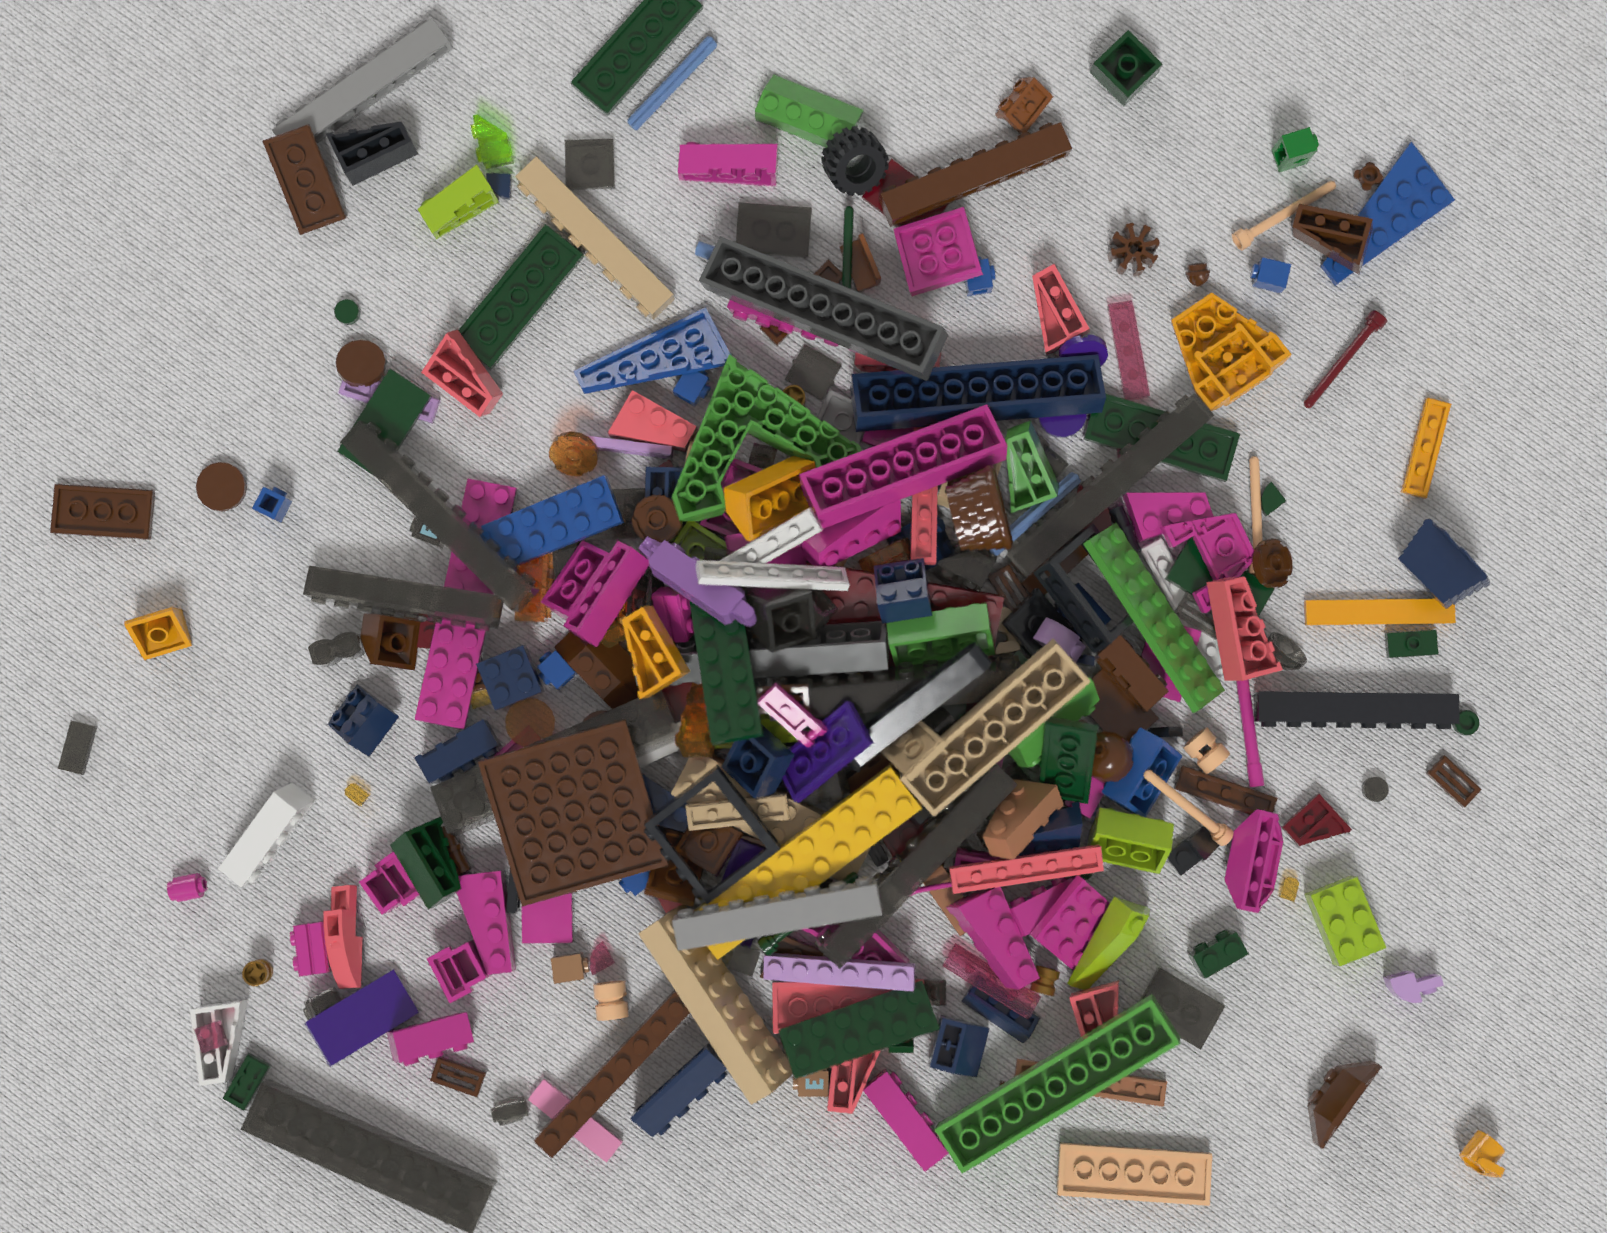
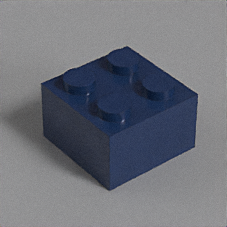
[476,645,545,710]
[721,724,795,798]

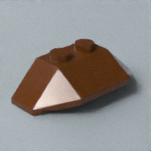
[554,631,640,719]
[1307,1061,1382,1149]

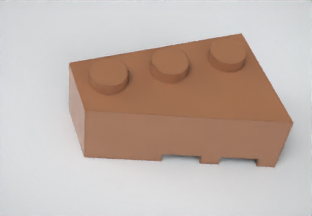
[983,779,1064,860]

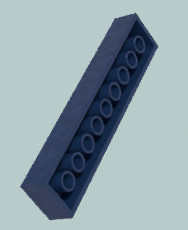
[850,355,1106,432]

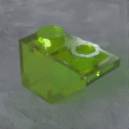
[470,114,514,169]

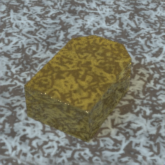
[471,690,492,709]
[345,783,370,807]
[1278,877,1299,902]

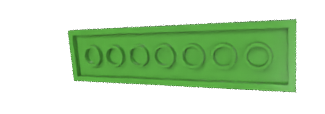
[1083,523,1225,713]

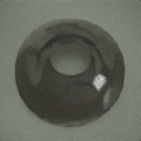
[1267,632,1307,670]

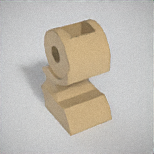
[994,607,1020,656]

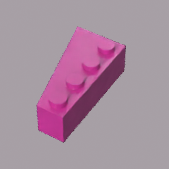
[802,500,901,567]
[457,870,516,975]
[946,887,1040,989]

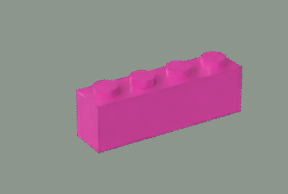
[563,541,649,647]
[863,1069,949,1172]

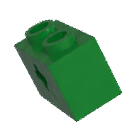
[1271,127,1319,173]

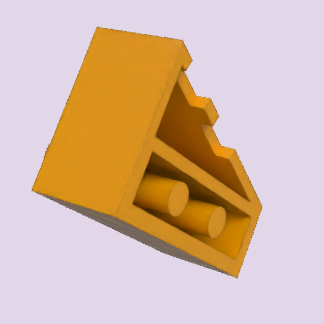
[622,606,691,699]

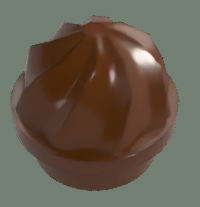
[1185,263,1210,286]

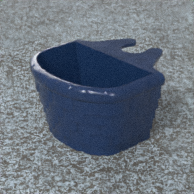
[1398,519,1490,609]

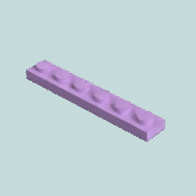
[764,953,915,991]

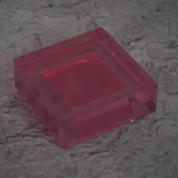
[194,1020,228,1053]

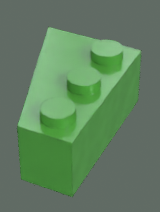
[1005,420,1059,513]

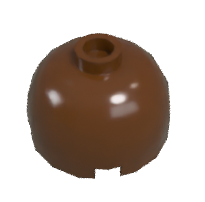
[1092,731,1134,783]

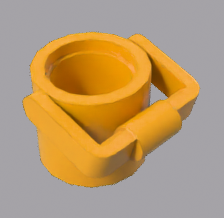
[1459,1130,1505,1178]

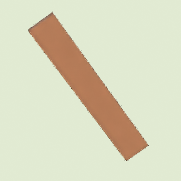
[1014,1058,1167,1107]

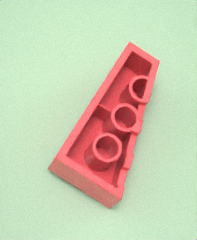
[1207,576,1283,681]

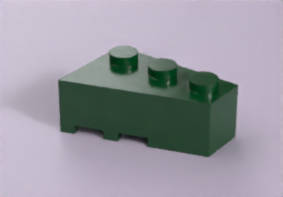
[390,816,462,910]

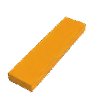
[1401,397,1451,499]

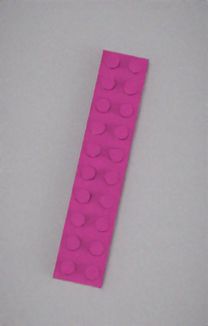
[415,479,517,730]

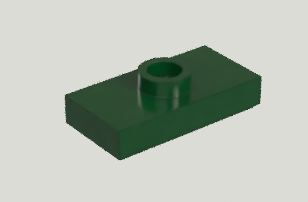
[1385,630,1439,658]
[222,1053,271,1111]

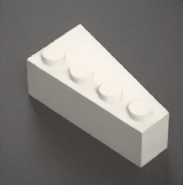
[218,782,316,888]

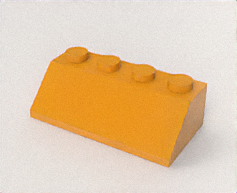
[724,456,816,541]

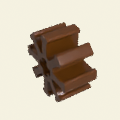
[1107,223,1160,277]

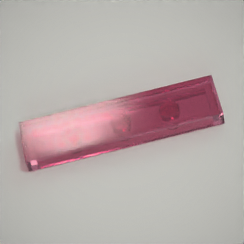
[1107,300,1150,401]
[942,943,1041,1019]

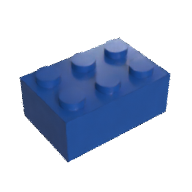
[1101,728,1182,817]

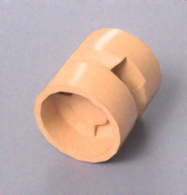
[1183,727,1230,774]
[593,980,629,1021]

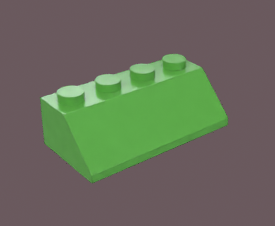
[755,74,864,148]
[887,603,995,669]
[1009,677,1100,768]

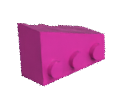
[1122,493,1213,543]
[1009,877,1074,937]

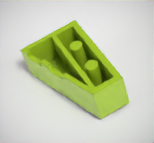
[417,164,499,240]

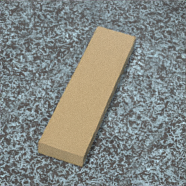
[686,793,790,831]

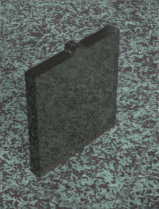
[785,344,842,400]

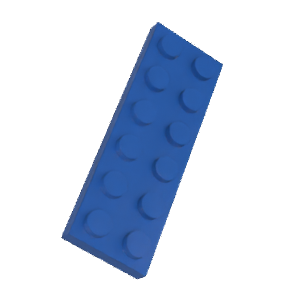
[469,475,624,578]

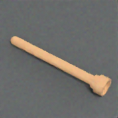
[1232,181,1336,251]
[1249,456,1263,575]
[1144,770,1234,846]

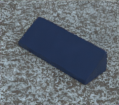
[961,976,1040,1043]

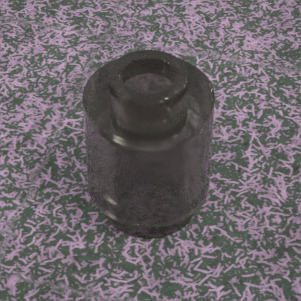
[490,1095,529,1127]

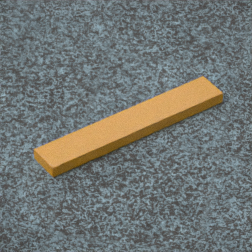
[1304,599,1456,626]

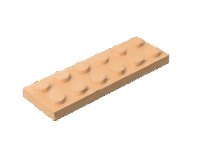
[1057,1142,1212,1206]

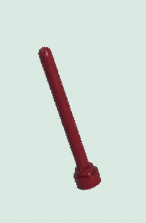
[1304,310,1388,408]

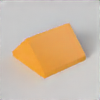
[124,607,192,660]

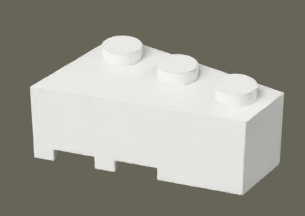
[190,999,248,1086]

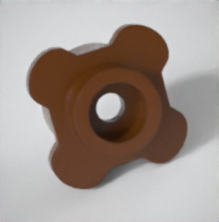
[1353,162,1383,191]

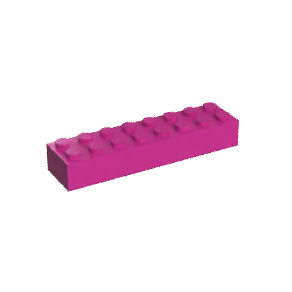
[799,405,1007,528]

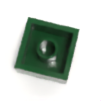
[1090,30,1163,107]

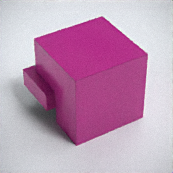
[359,851,419,915]
[426,939,492,1003]

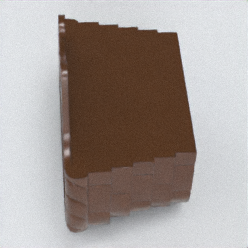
[946,465,1014,551]

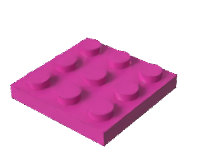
[893,207,983,297]
[1030,875,1110,971]

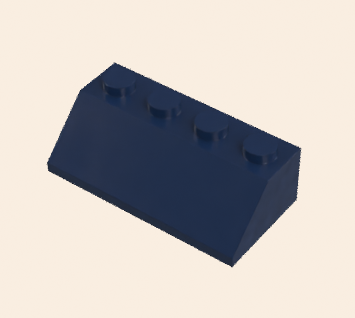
[630,1043,728,1138]

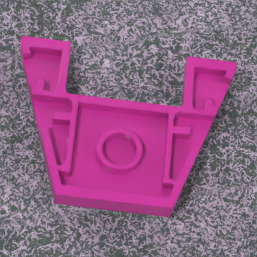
[1160,513,1254,613]

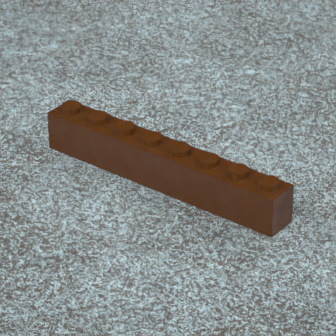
[879,122,1072,227]
[534,989,690,1159]

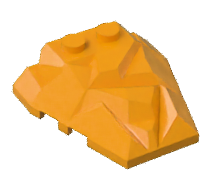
[1171,292,1292,412]

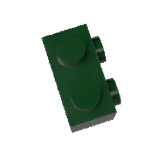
[1188,929,1249,979]

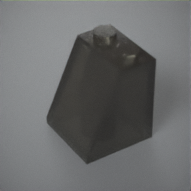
[740,586,817,653]

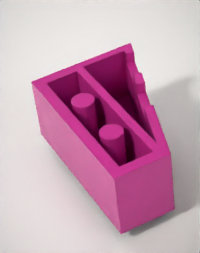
[386,1012,474,1066]

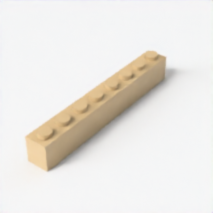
[515,156,675,320]

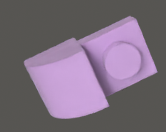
[1033,617,1086,664]
[1383,970,1444,1003]

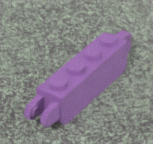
[639,537,757,627]

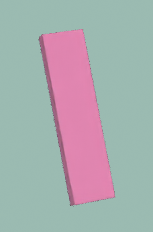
[528,1078,623,1163]

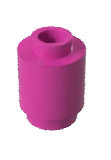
[167,873,207,902]

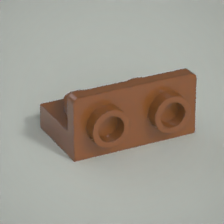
[995,77,1054,134]

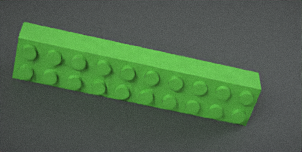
[935,994,1181,1174]

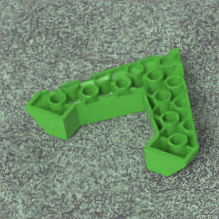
[672,354,862,521]

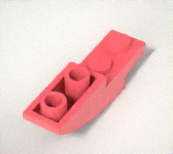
[323,885,363,989]

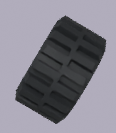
[821,126,889,196]

